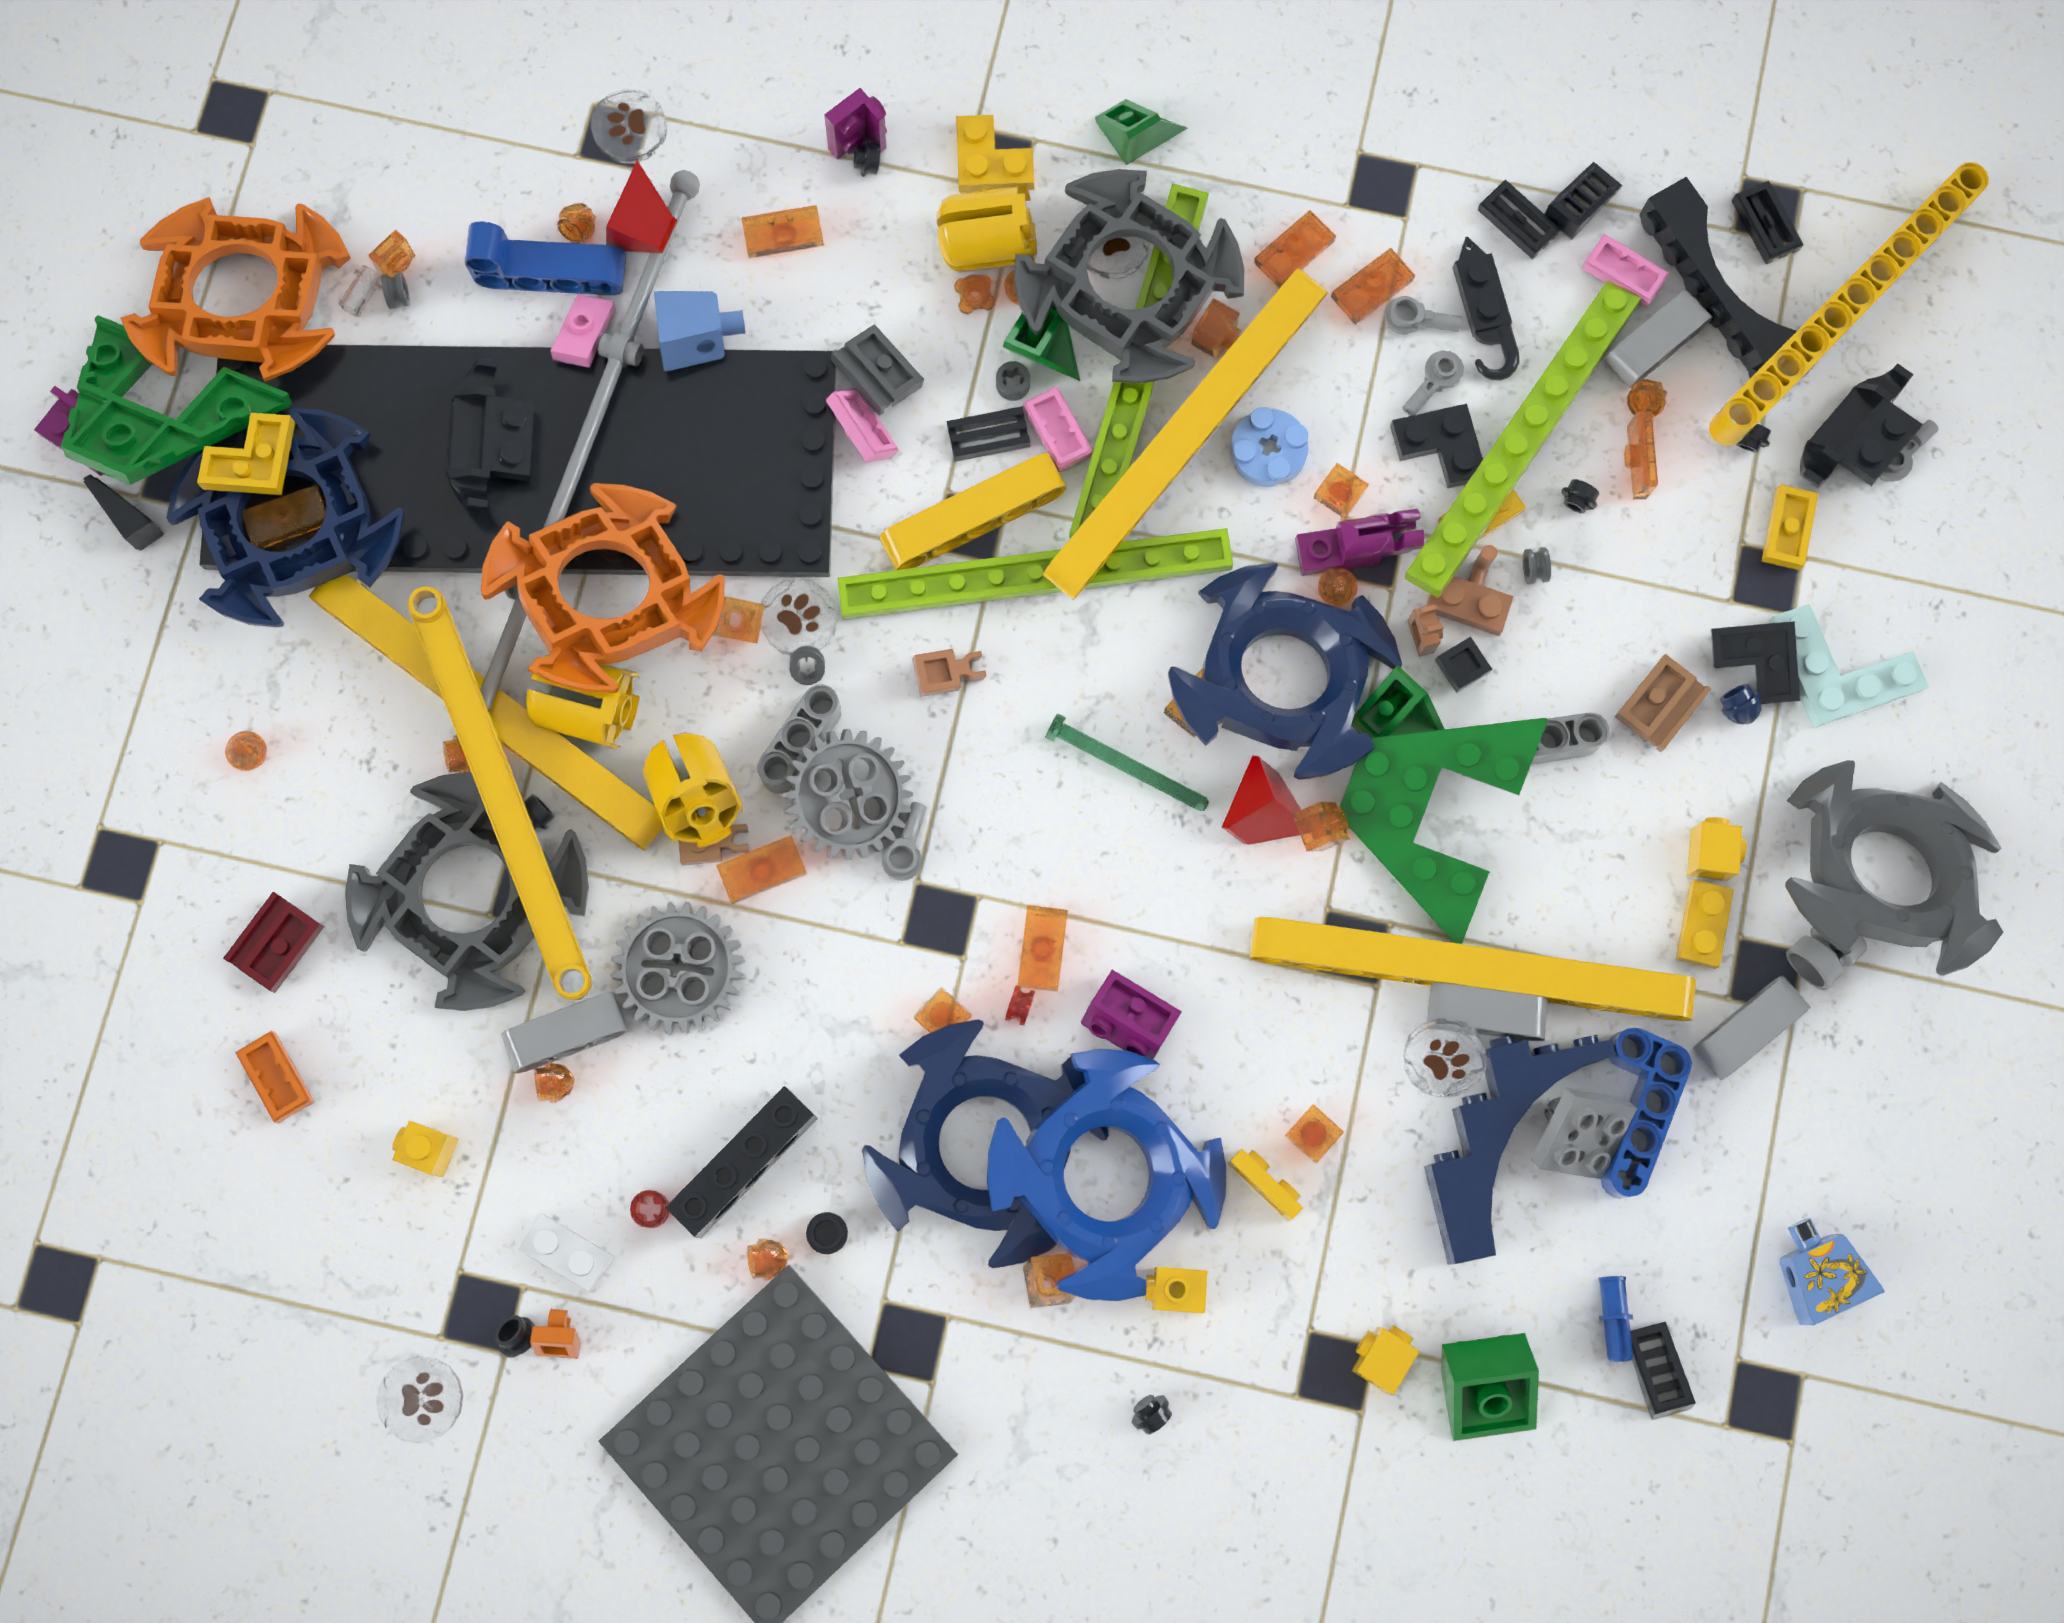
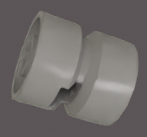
[1786,927,1868,990]

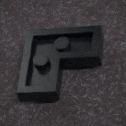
[1390,403,1483,489]
[1711,621,1800,704]

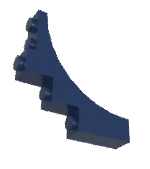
[1424,1035,1616,1265]

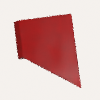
[606,160,678,253]
[1222,755,1315,845]

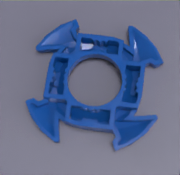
[987,1049,1226,1301]

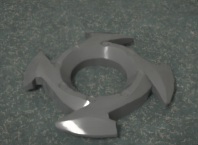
[1014,169,1244,384]
[1785,760,2004,976]
[345,771,589,1011]

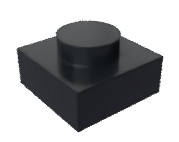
[1435,637,1492,693]

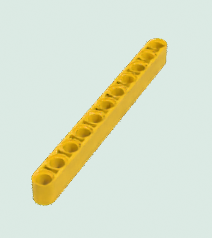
[1709,162,1989,446]
[1042,268,1329,600]
[308,574,663,851]
[1250,917,1696,1021]

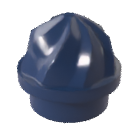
[1720,684,1762,725]

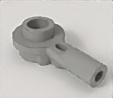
[1384,296,1462,334]
[1402,350,1464,416]
[1879,420,1939,482]
[882,802,927,881]

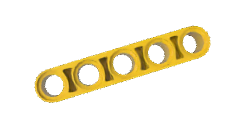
[879,453,1067,570]

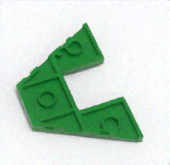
[61,315,292,485]
[1337,718,1548,944]

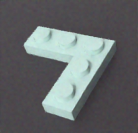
[1768,604,1929,728]

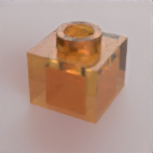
[1191,298,1241,359]
[713,597,765,644]
[1293,802,1350,852]
[1023,1253,1076,1308]

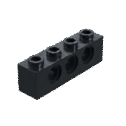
[665,1086,818,1238]

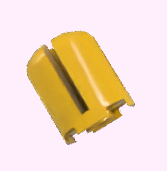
[936,185,1037,273]
[525,654,640,749]
[643,732,743,848]

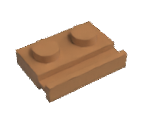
[1614,654,1711,752]

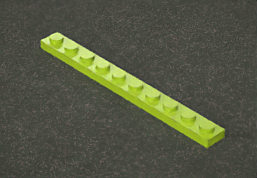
[1069,183,1209,538]
[1405,280,1641,598]
[837,528,1233,620]

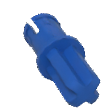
[1598,1276,1634,1362]

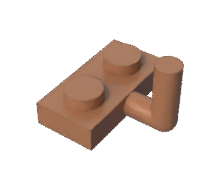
[1426,545,1514,636]

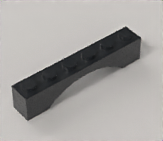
[1639,176,1814,379]

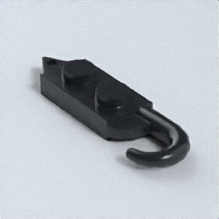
[1452,236,1520,381]

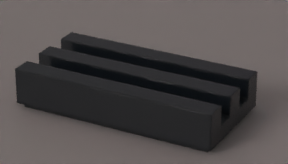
[1477,179,1561,260]
[1731,180,1804,265]
[947,406,1030,462]

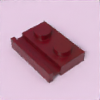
[223,892,325,993]

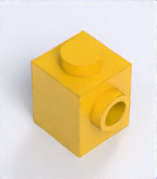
[1687,817,1747,881]
[392,1120,459,1177]
[1145,1267,1207,1314]
[1351,1325,1420,1395]

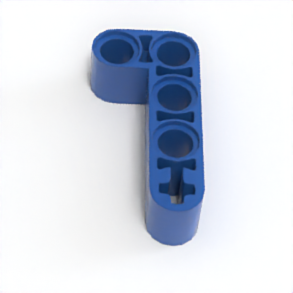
[465,221,627,295]
[1601,1027,1692,1199]

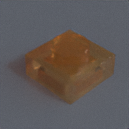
[368,229,416,277]
[1313,463,1369,519]
[914,986,972,1033]
[1284,1104,1344,1164]

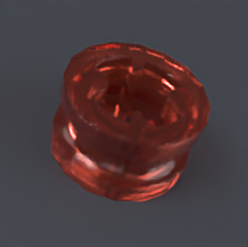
[1005,985,1035,1026]
[630,1190,670,1228]

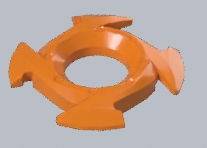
[120,197,351,382]
[481,483,725,693]

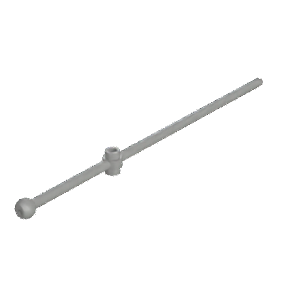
[480,170,700,712]

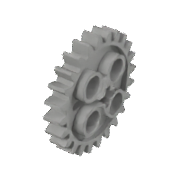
[781,729,913,860]
[610,901,745,1035]

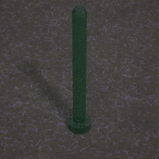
[1045,713,1210,811]

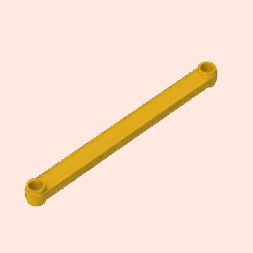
[408,586,593,1001]

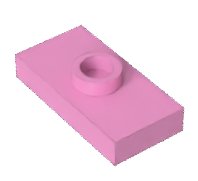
[1581,234,1669,308]
[551,294,616,367]
[1023,386,1093,472]
[826,389,899,463]

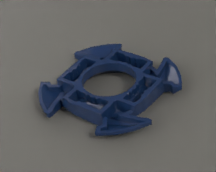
[166,407,405,628]
[1167,563,1402,780]
[862,1019,1109,1269]

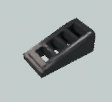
[1544,162,1623,239]
[83,474,164,551]
[1630,1321,1696,1420]

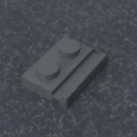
[830,324,924,415]

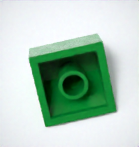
[1441,1333,1539,1441]

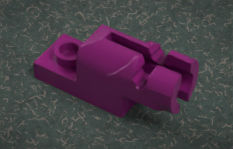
[1295,508,1424,576]

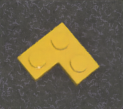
[956,115,1034,193]
[197,413,295,495]

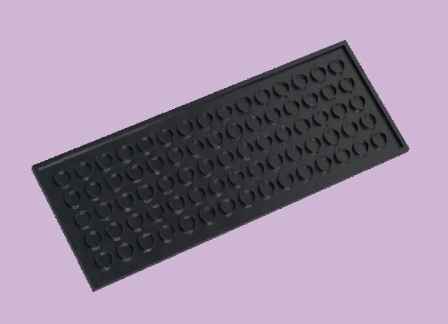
[199,345,837,577]

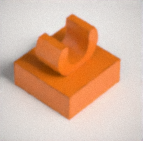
[530,1309,581,1359]

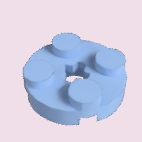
[1230,407,1309,487]

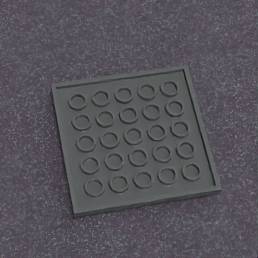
[598,1265,958,1623]

